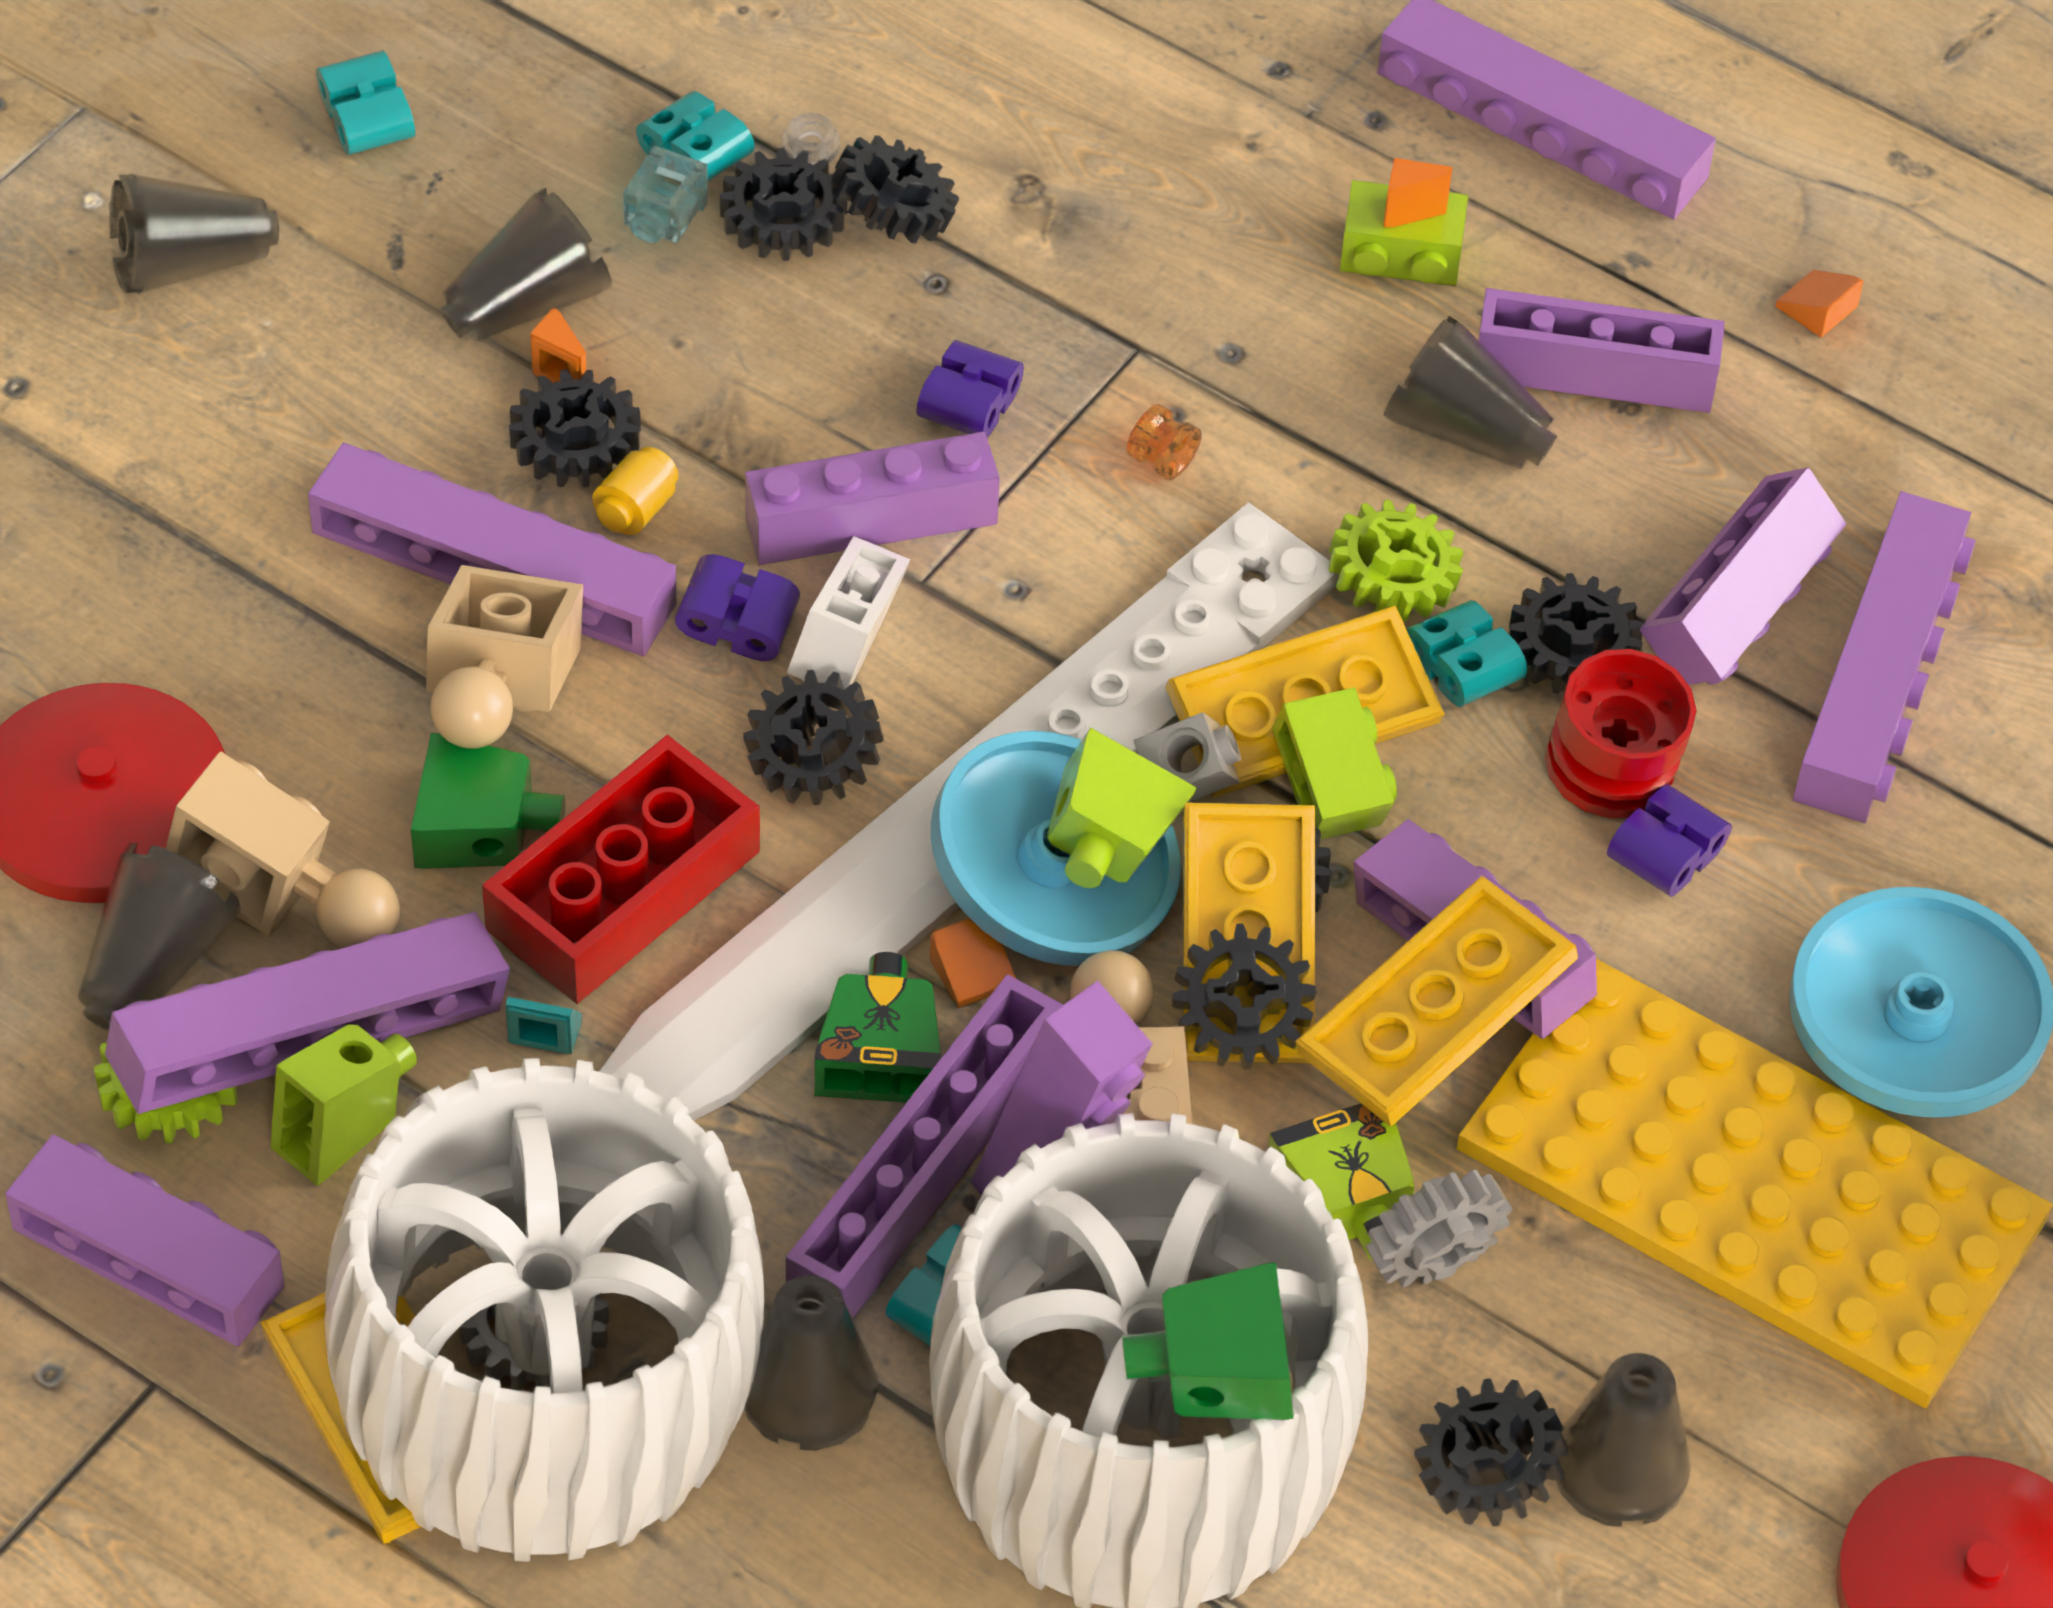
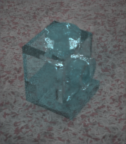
[623,145,708,243]

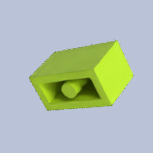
[1340,180,1468,286]
[1272,687,1397,840]

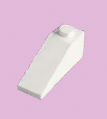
[787,536,910,689]

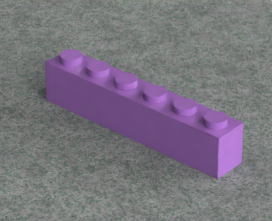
[1377,0,1716,219]
[308,442,677,657]
[1793,491,1976,823]
[105,912,510,1114]
[786,974,1063,1332]
[971,981,1153,1195]

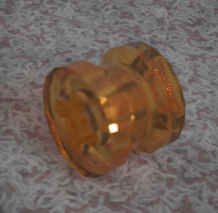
[1126,404,1202,480]

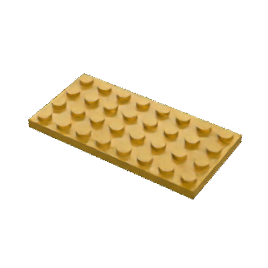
[1457,959,2053,1409]

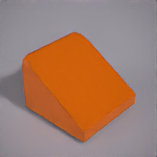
[1383,158,1453,228]
[1775,270,1863,338]
[530,308,587,383]
[930,918,1016,1008]

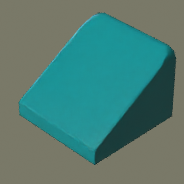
[506,997,582,1054]

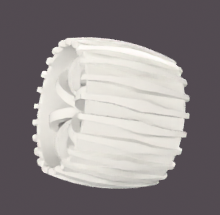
[324,1058,764,1562]
[929,1113,1368,1608]

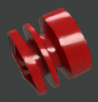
[1545,649,1697,819]

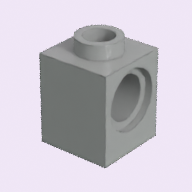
[1133,712,1241,803]

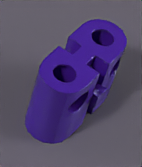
[916,340,1024,438]
[675,554,800,661]
[1607,784,1732,897]

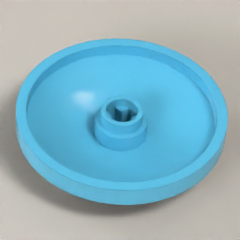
[931,731,1181,966]
[1789,887,2053,1118]

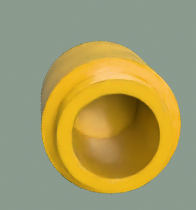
[592,447,679,535]

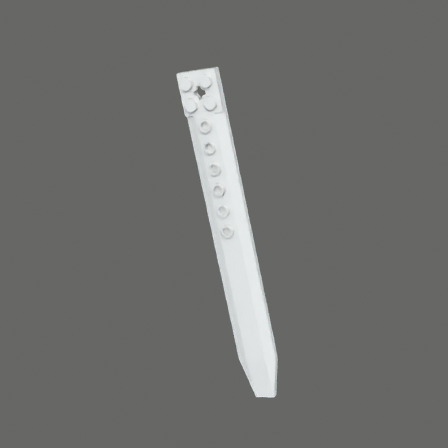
[599,502,1340,1121]

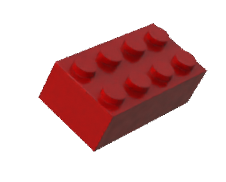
[482,734,760,1004]

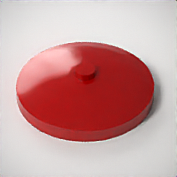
[0,683,225,903]
[1836,1456,2053,1608]

